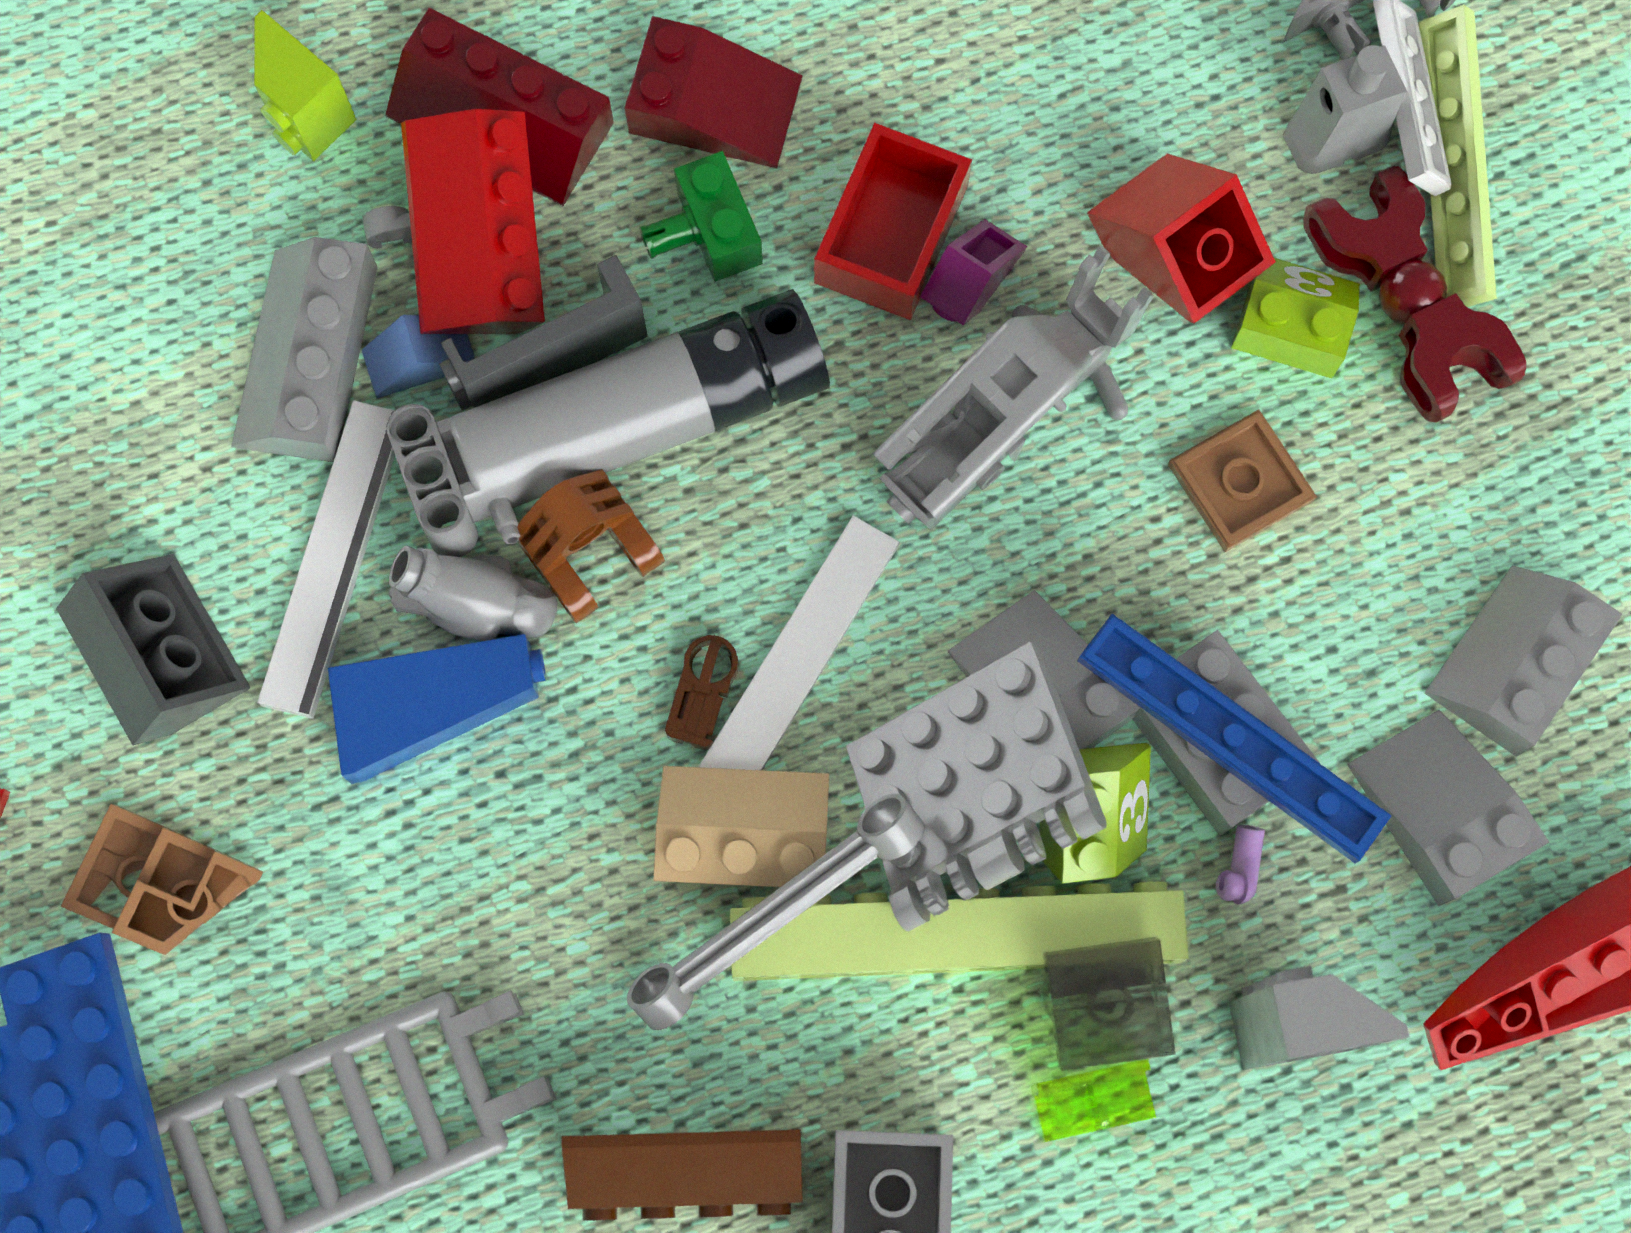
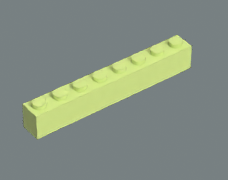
[730,881,1189,981]

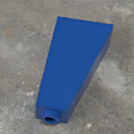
[328,634,546,784]

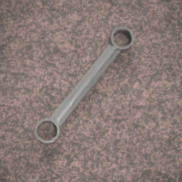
[627,794,924,1030]

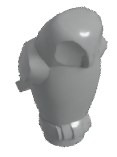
[389,546,557,641]

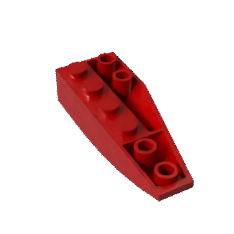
[1423,866,1631,1070]

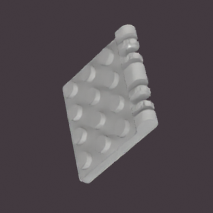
[846,641,1107,931]

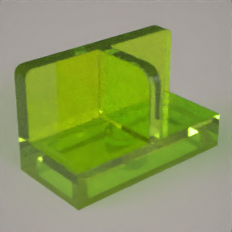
[1031,1059,1157,1142]

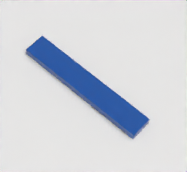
[1077,613,1392,864]

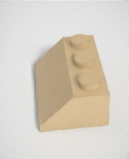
[653,766,829,887]

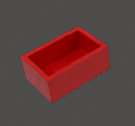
[814,122,972,320]

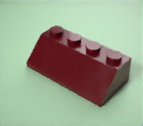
[385,7,614,206]

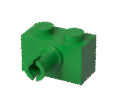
[639,151,763,282]

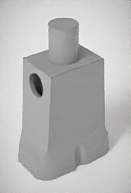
[1283,45,1407,174]

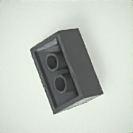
[56,554,251,745]

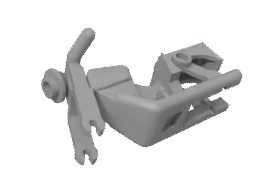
[873,245,1154,530]

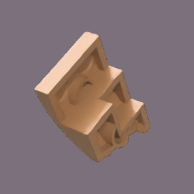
[60,803,263,955]

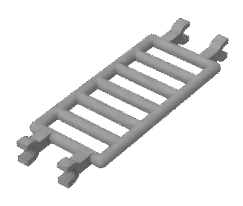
[154,991,556,1233]

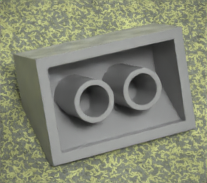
[1424,565,1623,757]

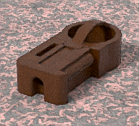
[665,635,739,750]

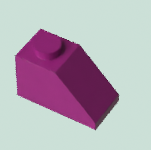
[920,219,1028,325]

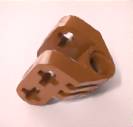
[517,469,665,624]

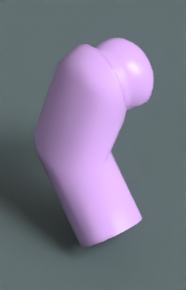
[1216,825,1265,904]

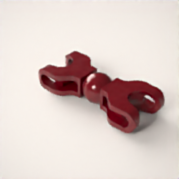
[1303,166,1527,422]

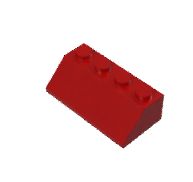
[401,109,545,334]

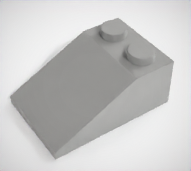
[948,590,1140,749]
[1347,709,1549,906]

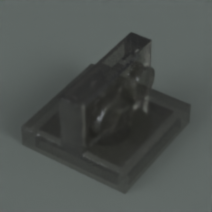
[1041,937,1176,1071]

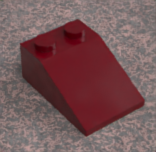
[625,16,803,168]

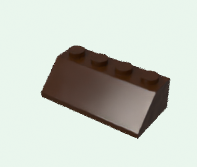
[562,1129,803,1221]

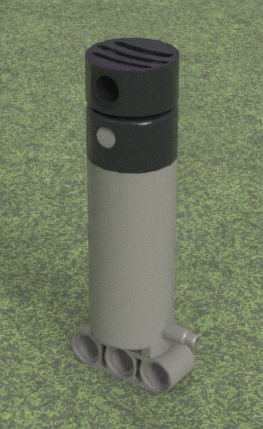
[386,289,830,557]

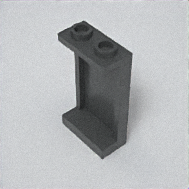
[439,255,648,410]

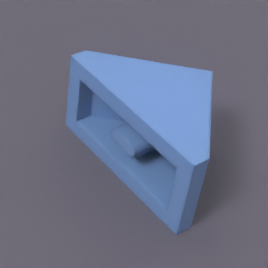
[362,315,475,398]

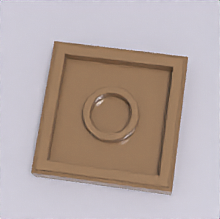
[1168,409,1317,552]

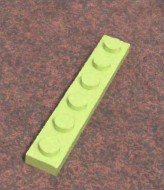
[1418,4,1497,307]

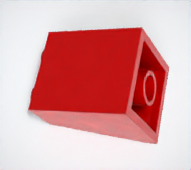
[1087,153,1276,324]

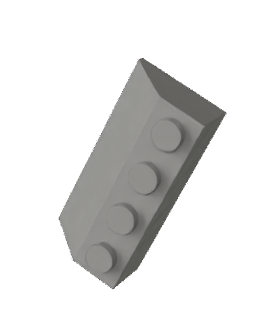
[231,237,378,462]
[1229,966,1410,1070]

